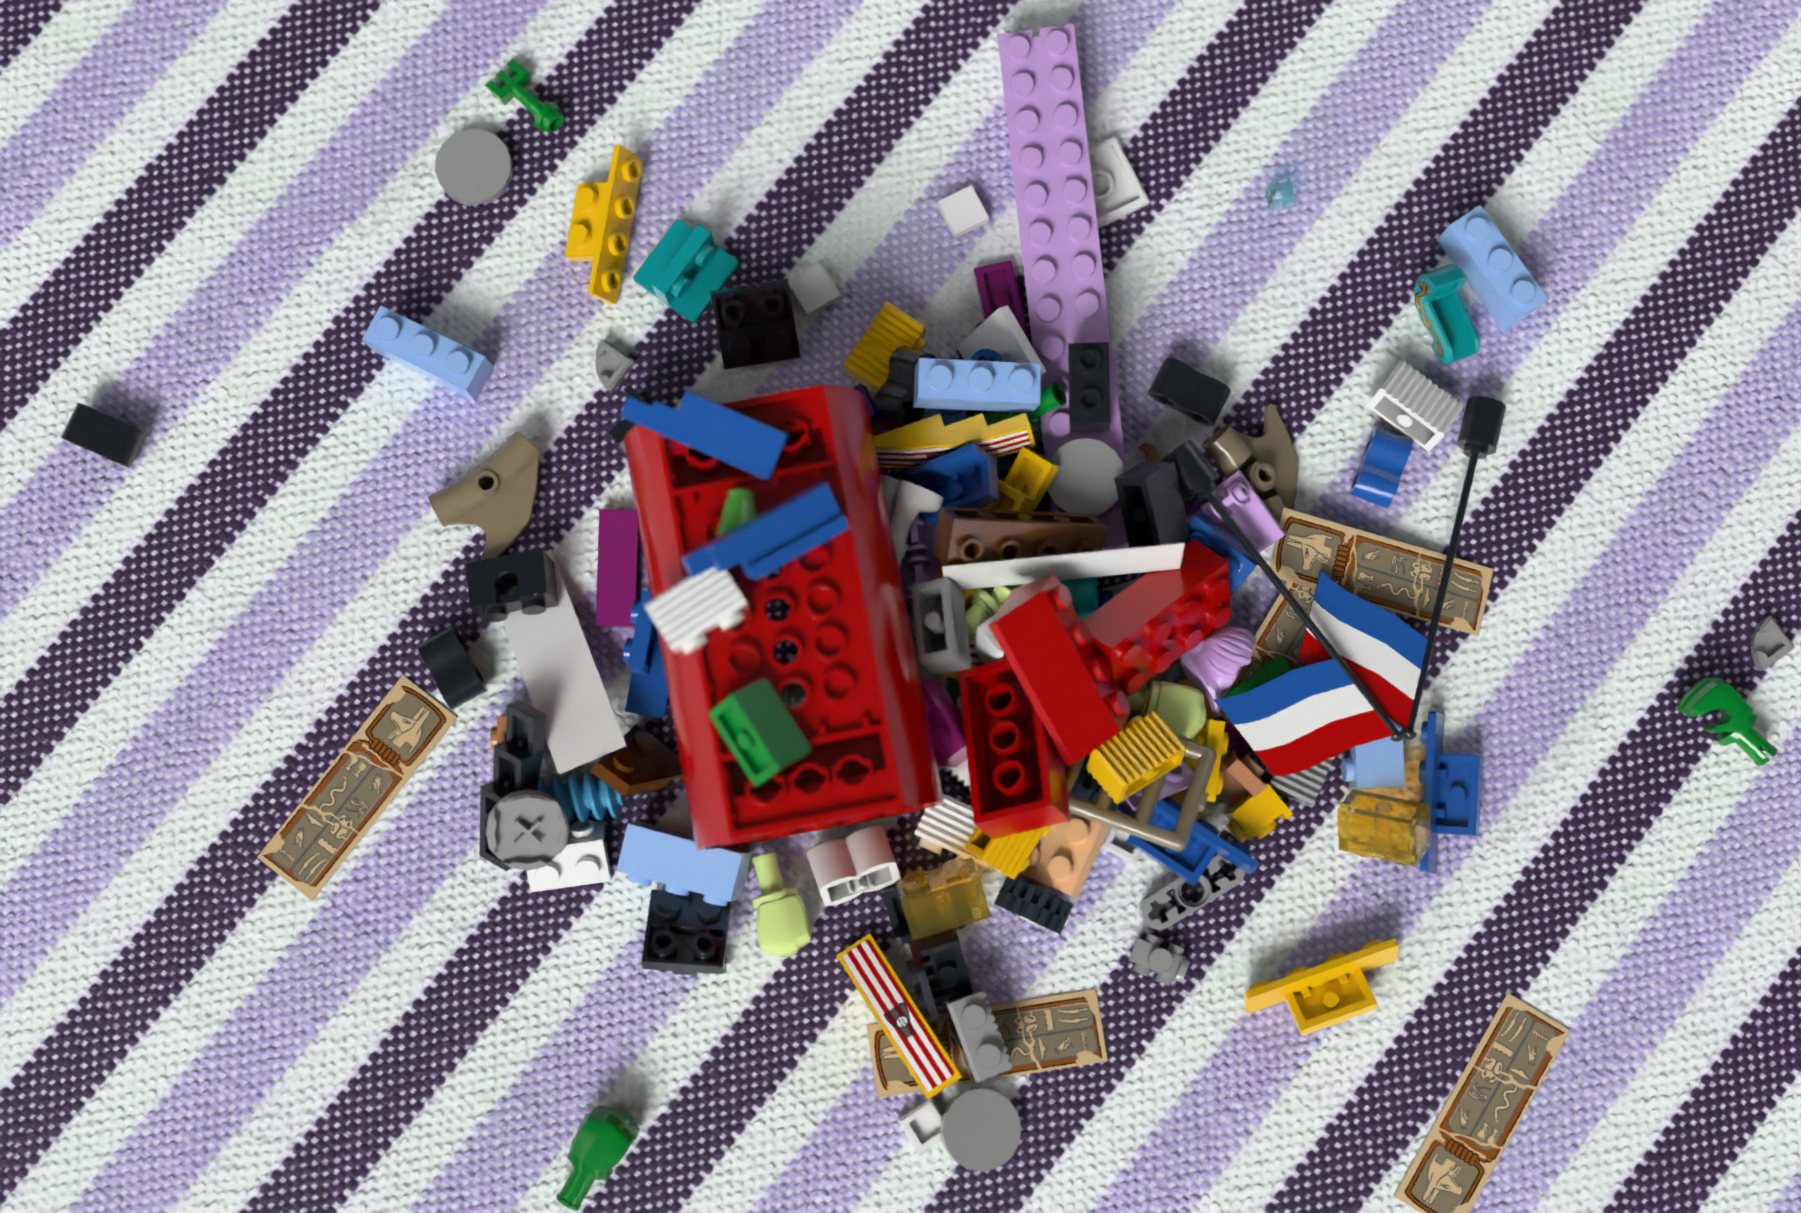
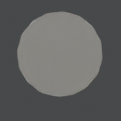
[435,129,513,206]
[1047,438,1124,516]
[486,789,569,871]
[939,1087,1022,1172]

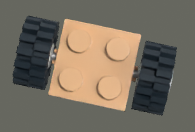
[994,768,1119,934]

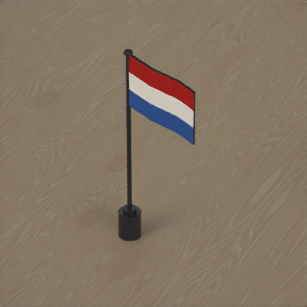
[1297,396,1506,740]
[1160,439,1404,777]

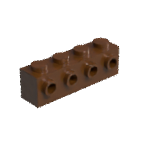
[933,507,1107,566]

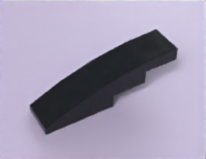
[479,700,547,871]

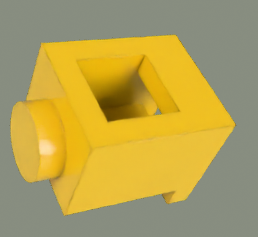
[1224,783,1293,843]

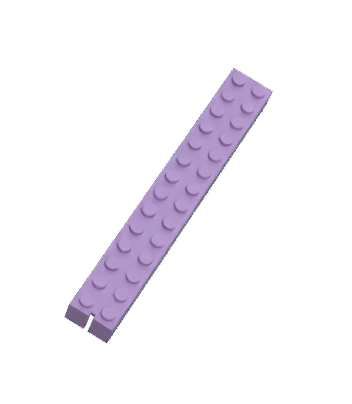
[997,24,1129,551]

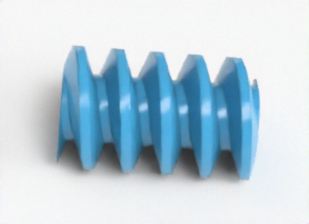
[538,770,625,824]

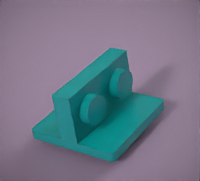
[633,220,738,323]

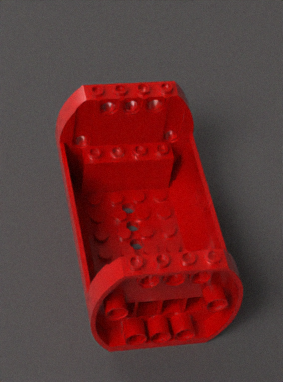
[624,384,944,851]

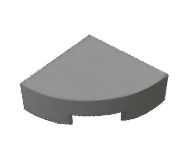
[595,339,635,394]
[1751,616,1795,671]

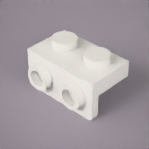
[526,820,611,892]

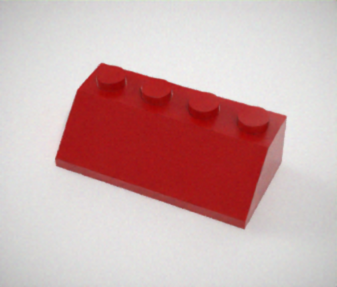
[988,573,1131,766]

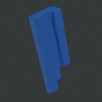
[620,391,791,481]
[681,482,850,580]

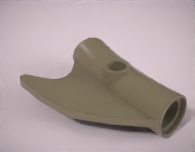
[1203,404,1298,524]
[428,431,543,560]

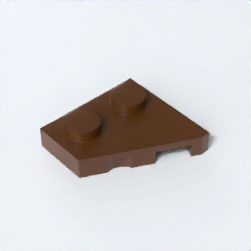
[592,724,684,796]

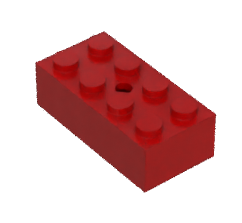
[1083,539,1231,697]
[958,658,1071,839]

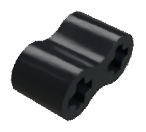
[874,346,937,425]
[1148,357,1231,427]
[60,402,147,468]
[417,626,488,710]

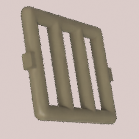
[1063,719,1217,851]

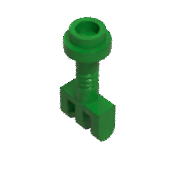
[485,59,564,133]

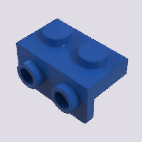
[910,444,999,526]
[1182,510,1258,597]

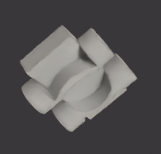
[1128,934,1190,986]

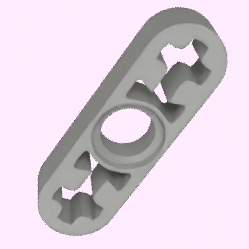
[1139,854,1245,930]

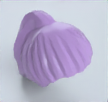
[1180,627,1256,718]

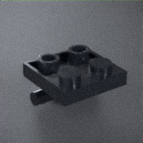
[711,279,801,370]
[641,889,732,976]

